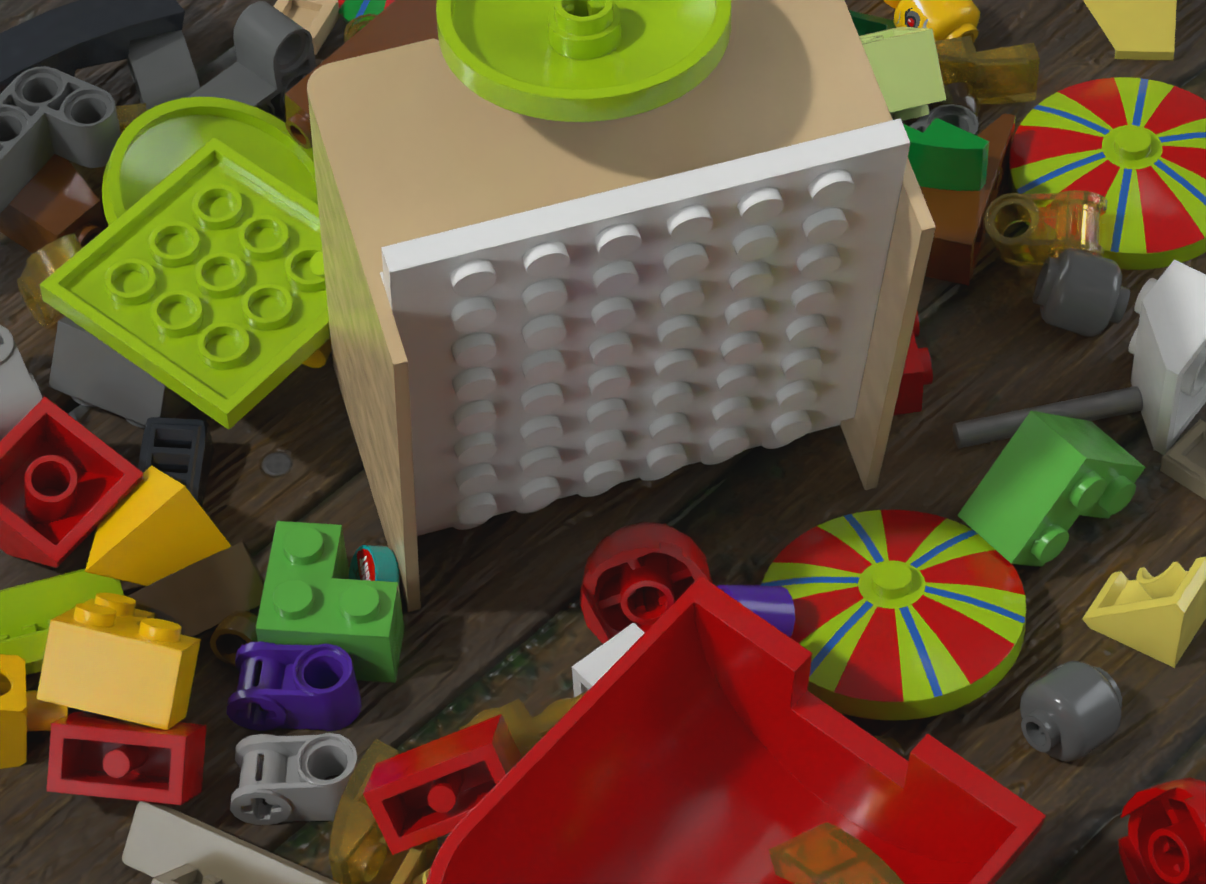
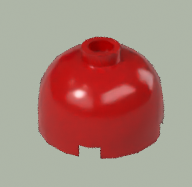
[581,522,713,644]
[1118,777,1206,884]

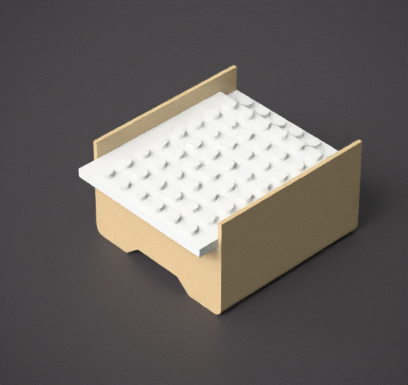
[307,0,936,612]

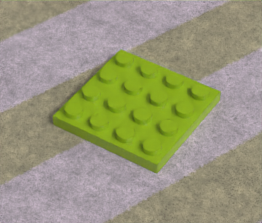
[40,137,331,430]

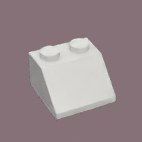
[1129,260,1206,455]

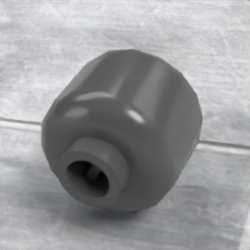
[1033,248,1130,337]
[1020,660,1122,762]

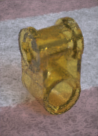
[984,190,1107,266]
[17,233,83,326]

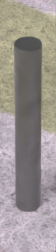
[953,386,1143,448]

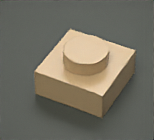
[274,0,340,55]

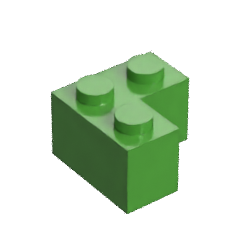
[957,411,1146,567]
[256,521,404,683]

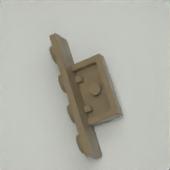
[122,801,340,884]

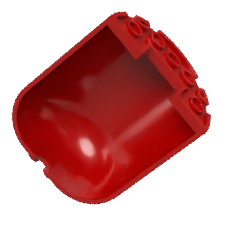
[426,576,1046,884]

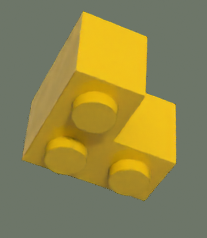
[36,593,201,730]

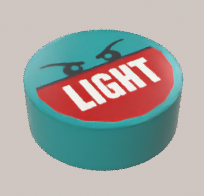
[348,545,399,585]

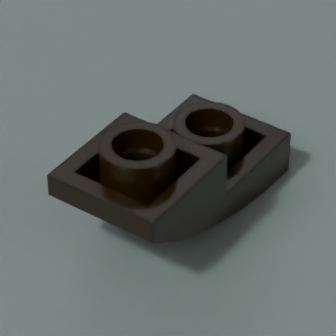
[127,542,265,638]

